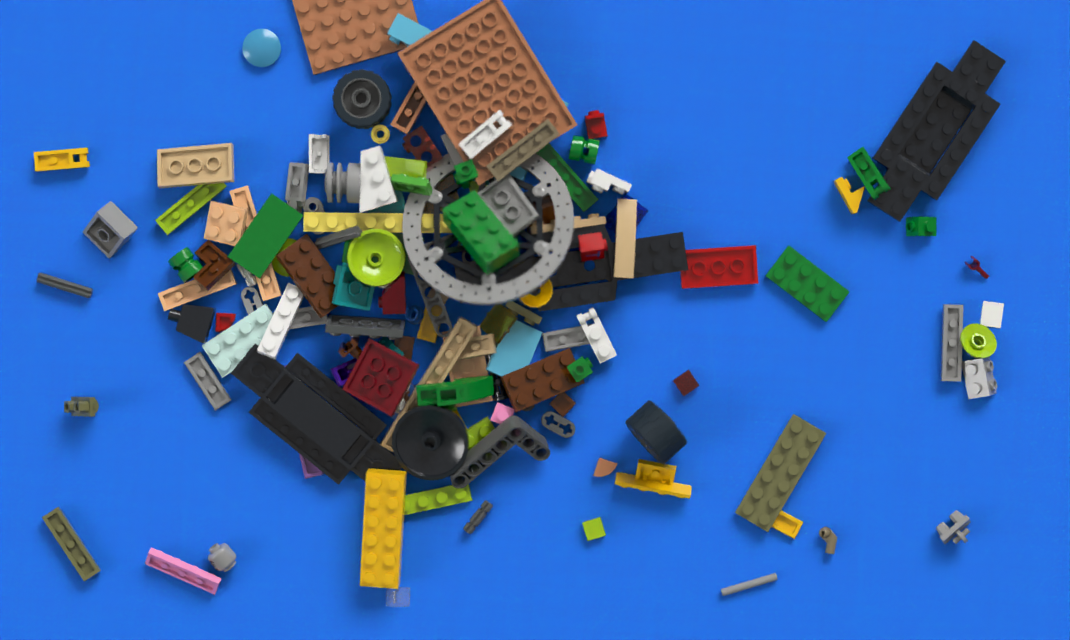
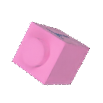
[490,402,514,424]

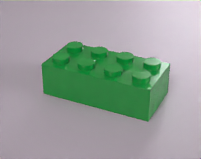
[442,190,519,276]

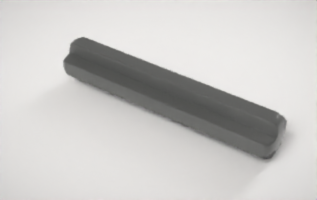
[314,226,362,249]
[37,273,93,298]

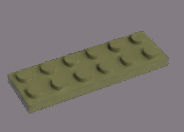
[735,414,826,532]

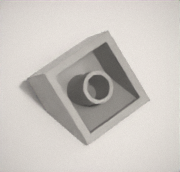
[83,201,138,259]

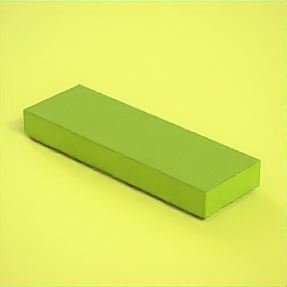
[384,156,427,178]

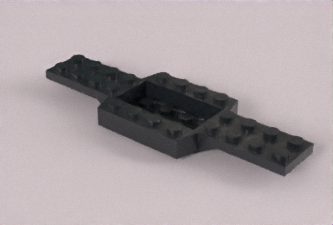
[454,224,688,312]

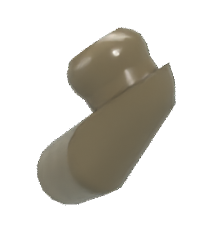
[819,527,837,554]

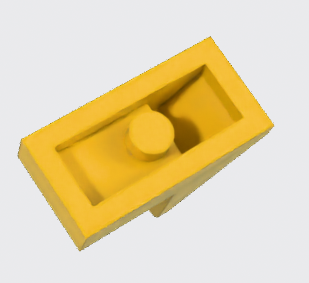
[833,177,865,215]

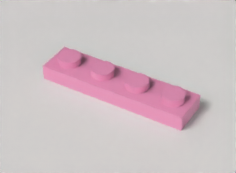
[145,547,222,595]

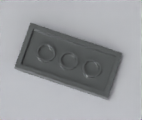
[325,314,405,340]

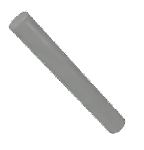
[721,573,778,596]

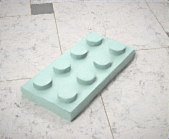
[202,304,287,378]

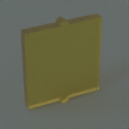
[480,304,518,344]

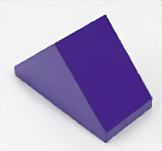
[330,358,357,387]

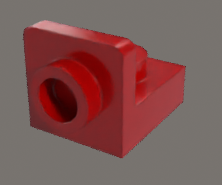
[585,110,608,139]

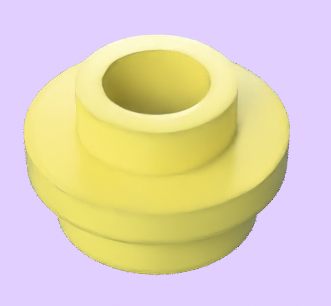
[371,125,390,144]

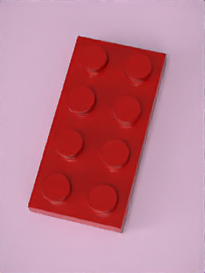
[680,245,758,289]

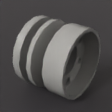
[325,163,361,203]

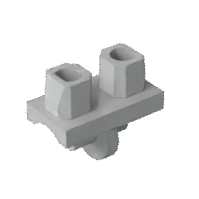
[936,510,971,544]

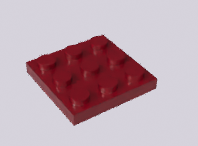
[342,338,420,417]

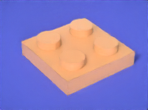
[204,201,248,246]

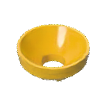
[520,278,553,307]

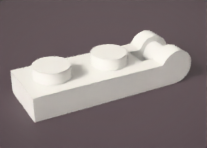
[458,110,512,159]
[576,307,617,363]

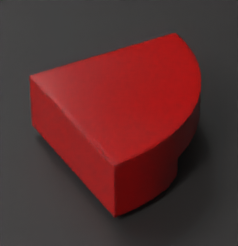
[215,313,236,332]

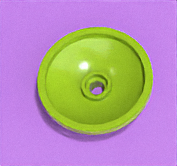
[347,229,405,286]

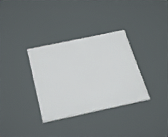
[980,301,1004,328]

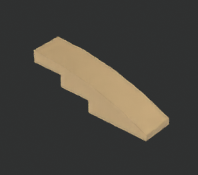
[614,199,637,278]

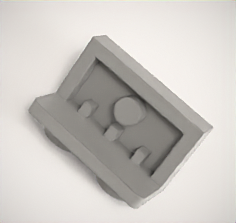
[962,357,997,399]

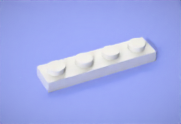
[257,283,304,359]

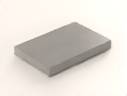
[477,173,540,237]

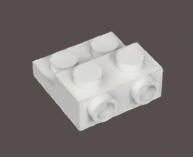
[586,169,632,195]

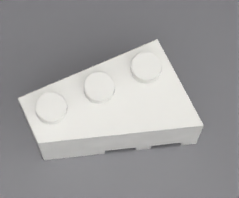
[360,146,398,213]

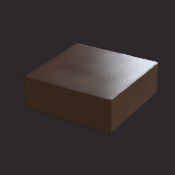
[549,392,576,417]

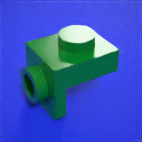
[453,159,479,189]
[906,217,936,236]
[567,356,594,382]

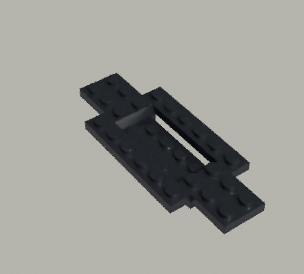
[867,40,1006,222]
[231,343,402,485]

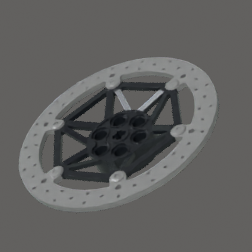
[402,153,574,305]

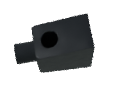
[168,304,216,343]

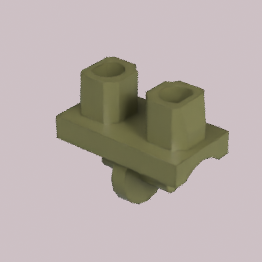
[64,397,99,417]

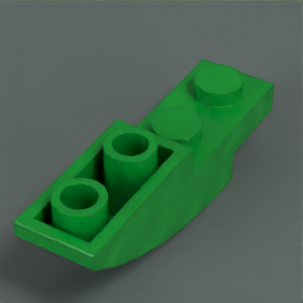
[416,375,494,406]

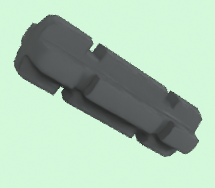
[463,500,493,534]

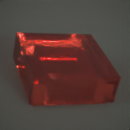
[673,370,700,396]

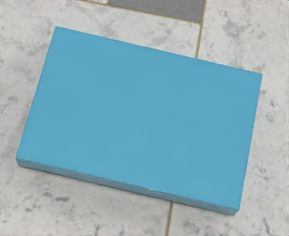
[485,317,543,377]

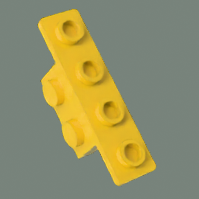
[615,459,692,498]

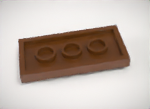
[275,234,339,318]
[500,348,585,412]

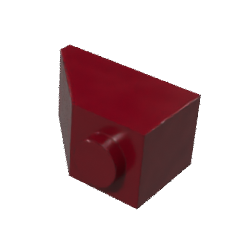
[379,271,406,314]

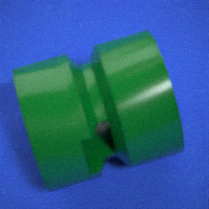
[569,135,600,165]
[168,247,203,283]

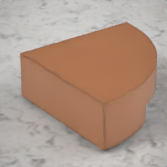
[593,457,617,477]

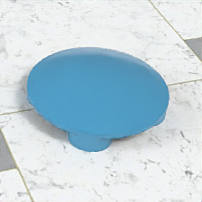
[243,29,281,67]

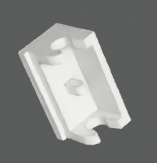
[309,134,330,174]

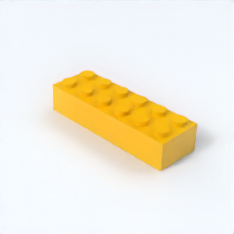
[360,468,407,589]

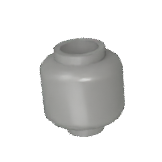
[208,543,236,572]

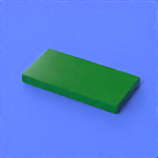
[228,193,303,278]

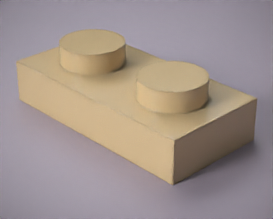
[458,334,497,360]

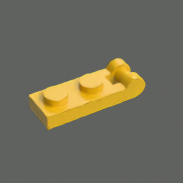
[34,148,90,172]

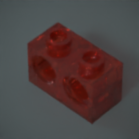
[402,125,443,168]

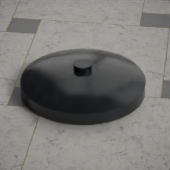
[392,404,469,480]

